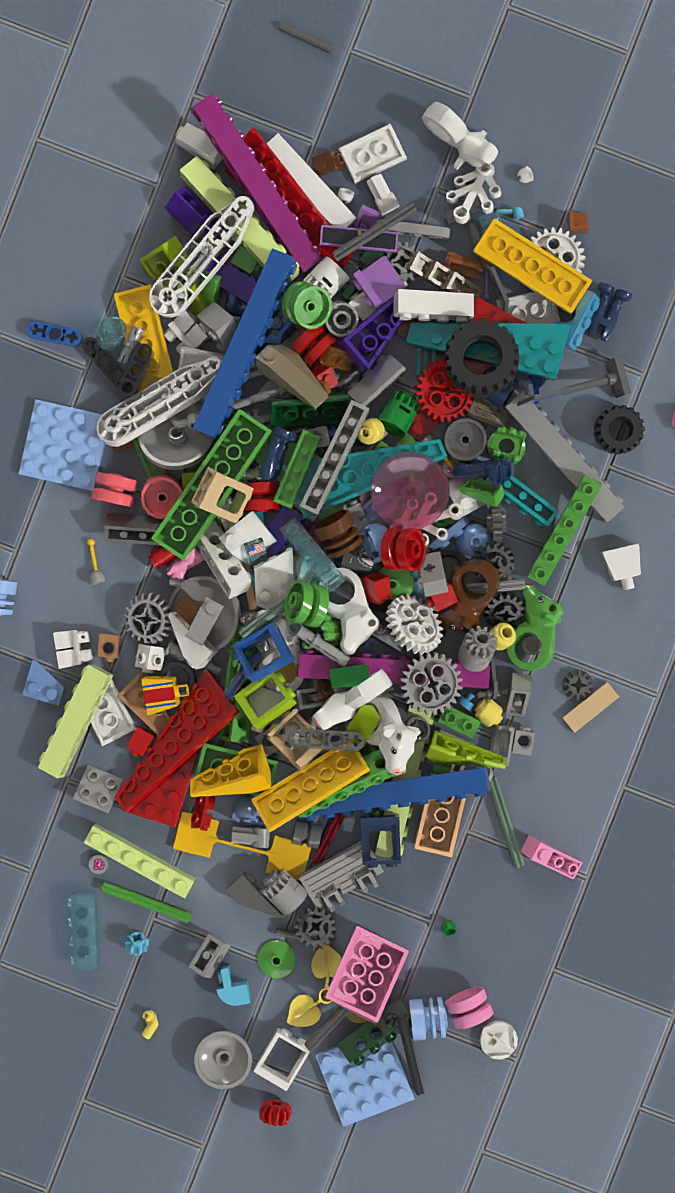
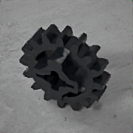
[472,541,515,581]
[483,591,525,628]

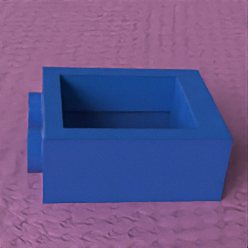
[233,622,295,683]

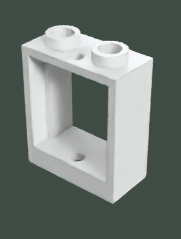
[254,1028,310,1091]

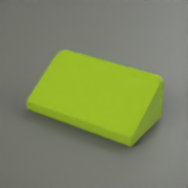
[345,705,382,746]

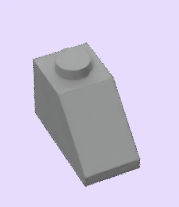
[185,597,224,646]
[505,673,532,717]

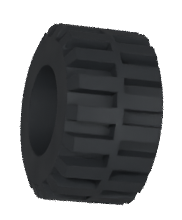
[594,405,645,455]

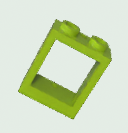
[234,671,297,730]

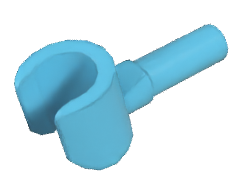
[496,207,524,220]

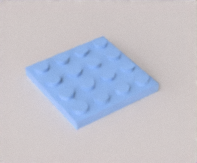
[19,399,105,491]
[316,1031,415,1127]

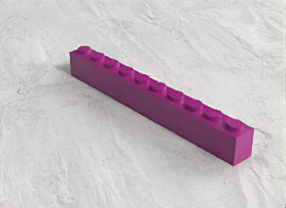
[189,94,322,273]
[296,649,490,688]

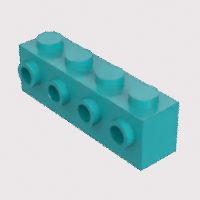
[485,475,560,528]

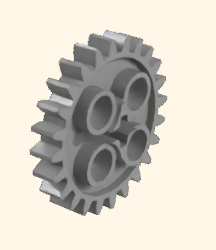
[399,652,463,715]

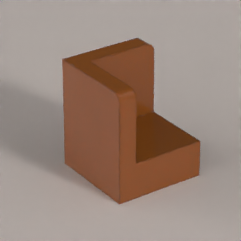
[567,210,589,234]

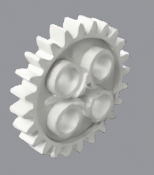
[530,227,585,273]
[386,594,443,655]

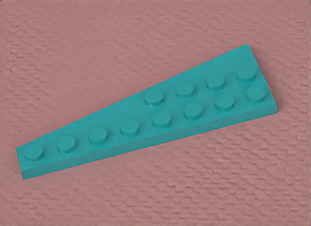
[406,323,571,381]
[282,439,447,519]

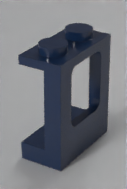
[360,815,401,868]

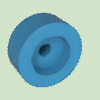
[456,692,475,712]

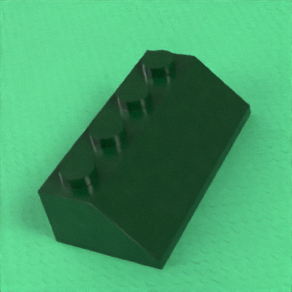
[268,392,350,429]

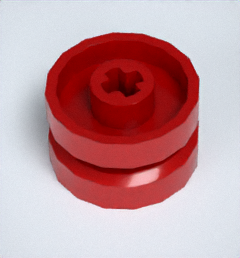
[290,325,338,369]
[237,482,281,513]
[380,527,426,571]

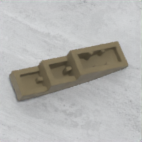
[406,251,483,303]

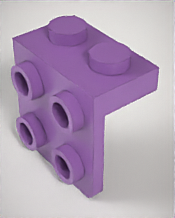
[352,257,405,310]

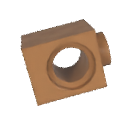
[97,633,121,662]

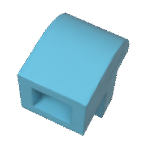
[217,965,251,1006]

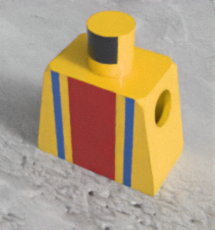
[141,676,189,715]

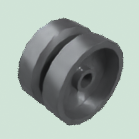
[443,418,487,462]

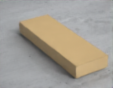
[562,682,619,733]

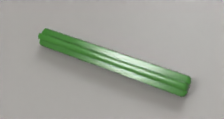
[101,882,192,923]

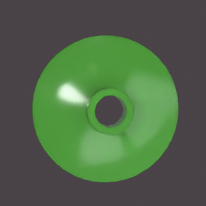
[379,566,414,601]
[258,940,296,978]

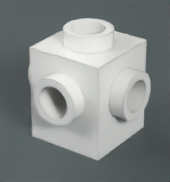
[135,644,165,673]

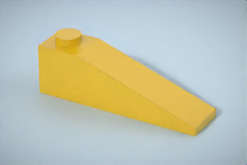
[190,744,271,797]

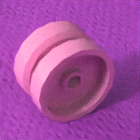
[445,986,494,1030]

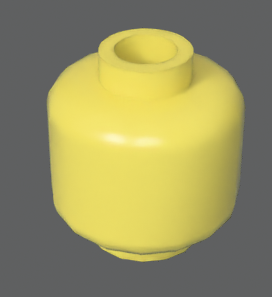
[357,418,385,445]
[489,623,516,650]
[474,698,503,727]

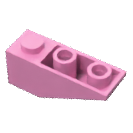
[520,835,582,880]

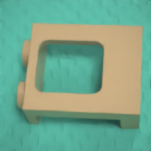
[191,467,254,524]
[267,708,322,771]

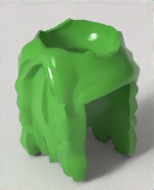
[487,426,527,465]
[297,613,343,651]

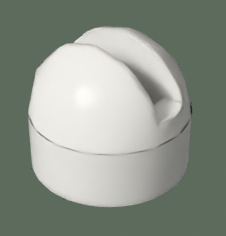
[517,166,533,183]
[338,188,354,204]

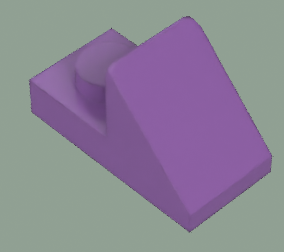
[353,205,380,229]

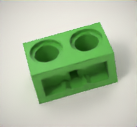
[437,706,481,739]

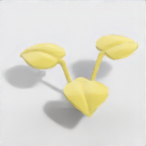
[287,944,368,1027]

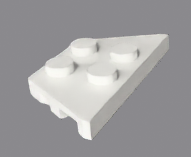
[254,547,294,616]

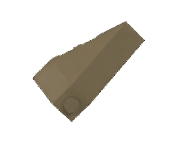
[255,345,328,409]

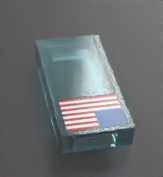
[244,537,268,575]

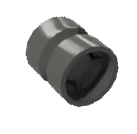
[405,715,430,742]
[291,820,322,849]

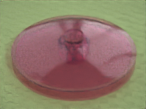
[371,452,449,529]

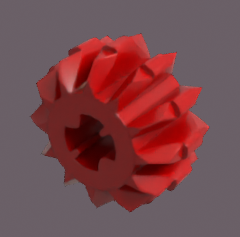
[259,1099,292,1127]

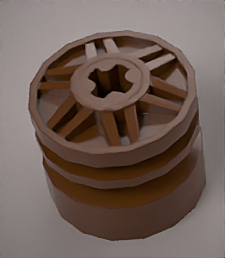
[313,509,364,558]

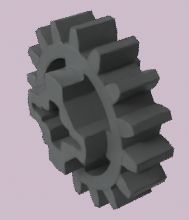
[485,503,507,543]
[294,907,336,950]

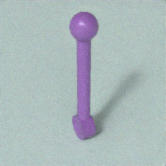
[484,269,489,301]

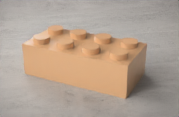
[413,771,467,857]

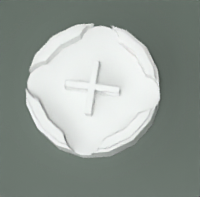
[479,1020,518,1060]

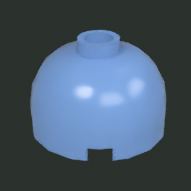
[456,523,493,560]
[360,524,387,563]
[231,794,265,827]

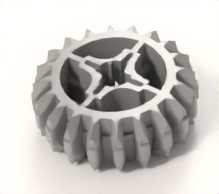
[123,592,173,644]

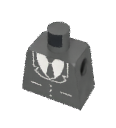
[338,543,384,578]

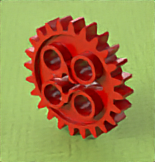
[414,359,473,422]

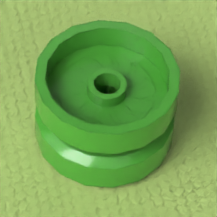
[282,281,332,329]
[284,580,329,628]

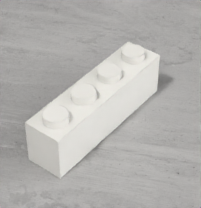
[394,289,474,323]

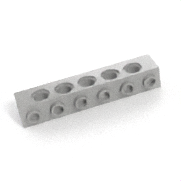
[300,400,369,516]

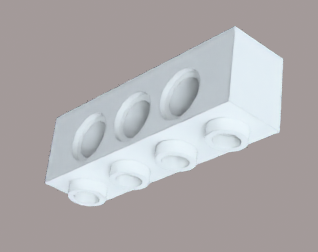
[196,520,252,599]

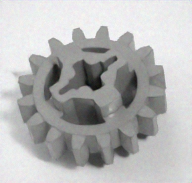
[383,241,421,282]

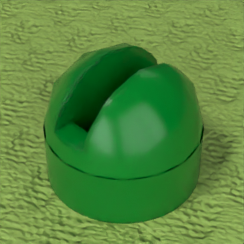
[441,920,458,937]

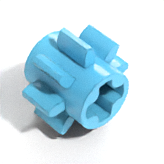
[125,932,149,956]

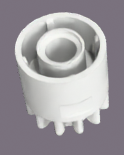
[303,256,350,298]

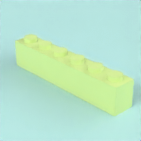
[38,664,113,778]
[84,823,196,898]

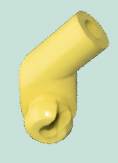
[142,1010,159,1039]

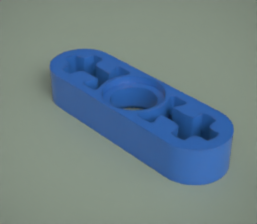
[26,321,83,347]

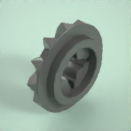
[563,670,594,700]

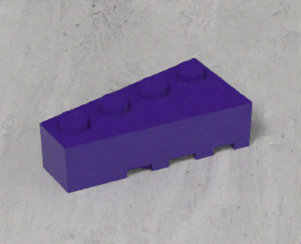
[338,297,403,375]

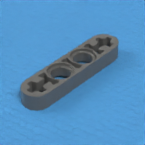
[288,728,365,752]

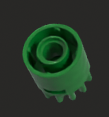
[377,390,420,437]

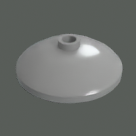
[194,1031,252,1089]

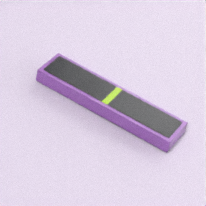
[319,225,398,253]

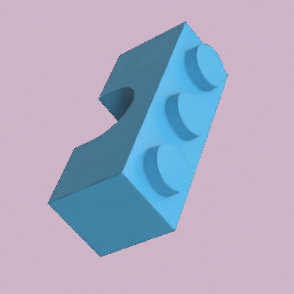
[556,290,600,351]

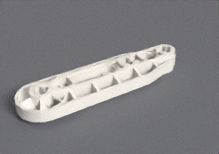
[149,196,254,318]
[96,357,222,446]

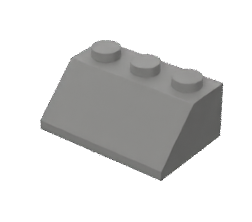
[347,354,406,407]

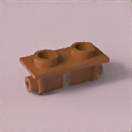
[444,251,484,280]

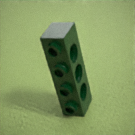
[337,999,412,1067]

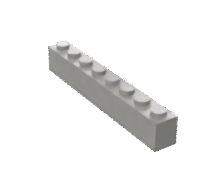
[503,391,624,523]

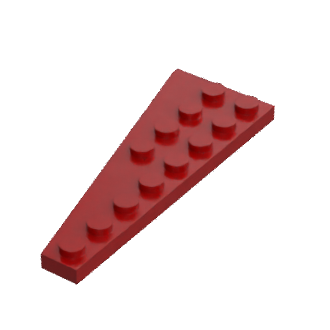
[224,128,353,269]

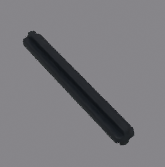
[396,1013,426,1096]

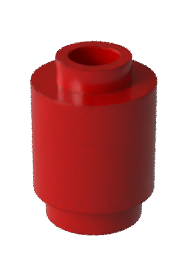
[148,545,177,569]

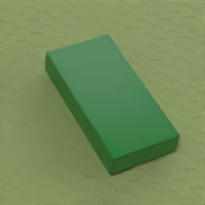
[329,664,370,689]

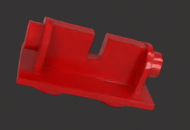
[191,795,216,831]

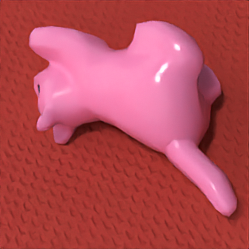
[166,546,205,582]

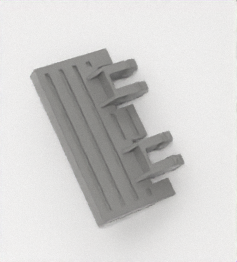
[298,841,384,912]

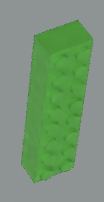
[151,409,272,561]

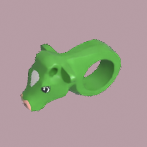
[507,585,564,671]

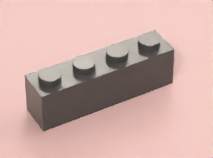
[104,513,164,545]

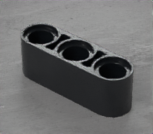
[118,343,154,398]

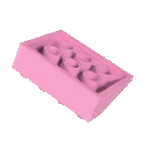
[325,926,409,1023]

